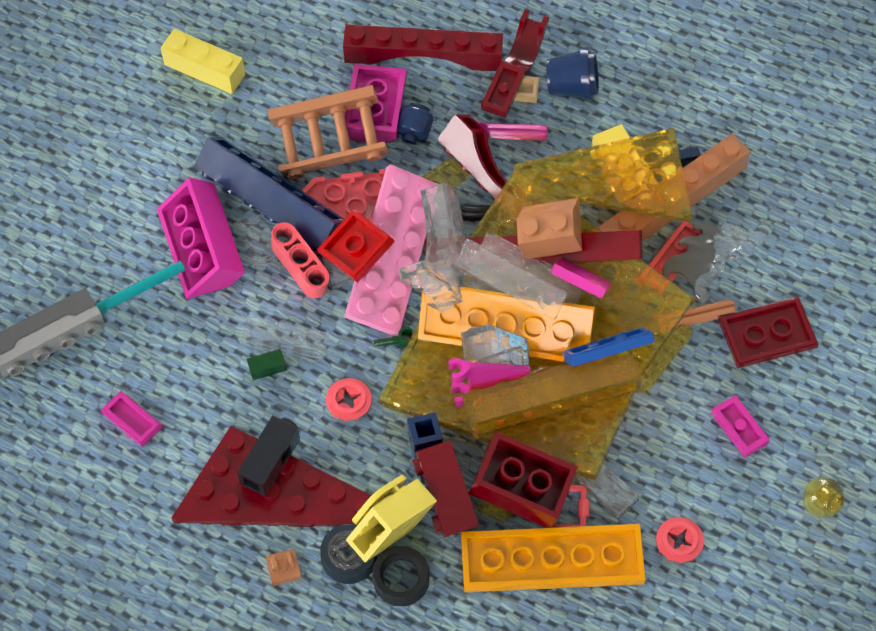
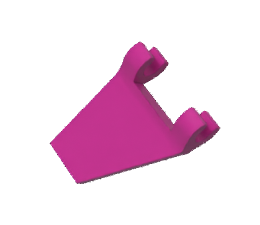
[448,358,531,407]

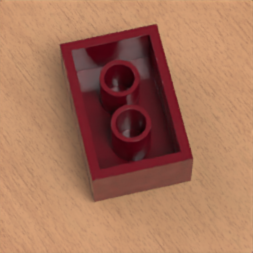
[468,431,578,528]

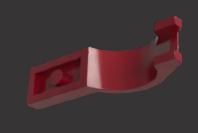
[481,9,549,118]

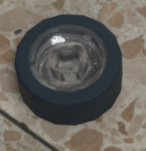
[320,524,377,584]

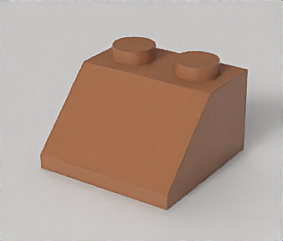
[517,198,582,259]

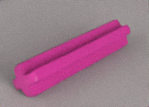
[477,122,547,141]

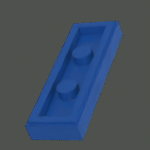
[562,327,655,367]

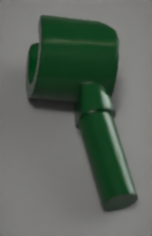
[373,327,414,348]

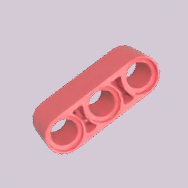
[271,223,329,298]

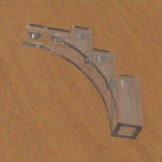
[398,182,470,311]

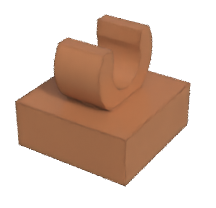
[265,549,302,586]

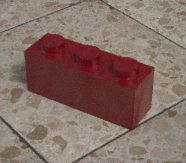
[412,440,479,538]

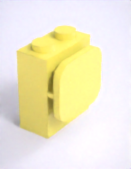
[346,475,437,563]

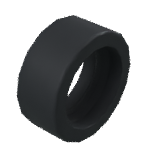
[372,546,429,606]

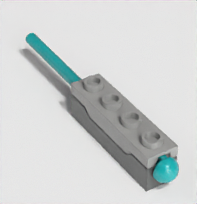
[0,261,185,378]

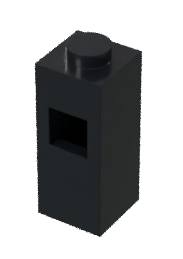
[237,415,300,497]

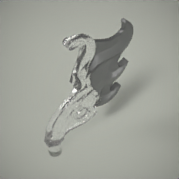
[662,221,772,305]

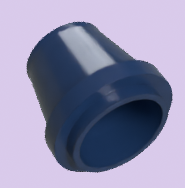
[546,47,599,101]

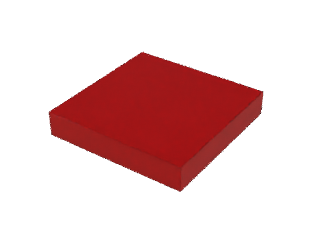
[317,209,395,283]

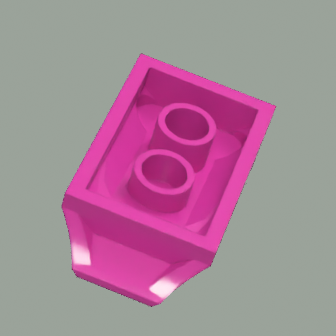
[345,64,407,144]

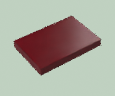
[718,296,819,369]

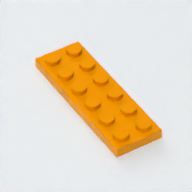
[418,282,595,365]
[461,524,645,593]

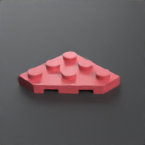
[302,169,386,221]

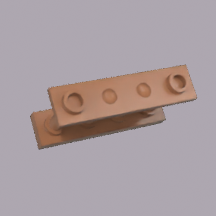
[268,85,389,179]

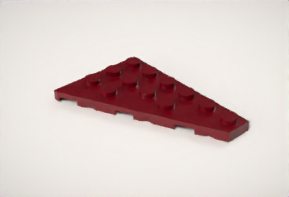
[171,426,372,528]

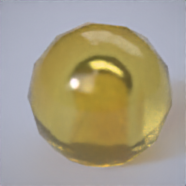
[803,477,845,518]

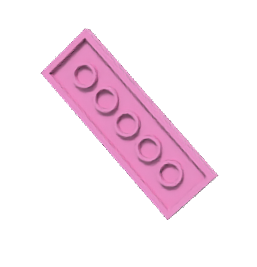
[344,164,440,336]

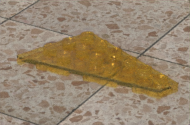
[513,128,693,222]

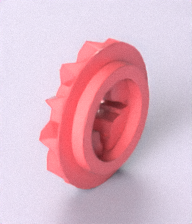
[326,378,372,422]
[656,517,704,565]

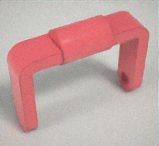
[552,485,590,528]

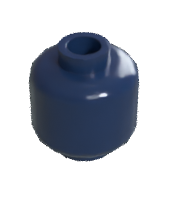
[398,103,434,145]

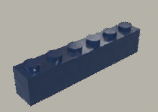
[194,137,344,252]

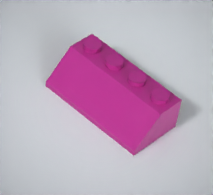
[157,177,245,299]

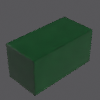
[247,349,287,380]

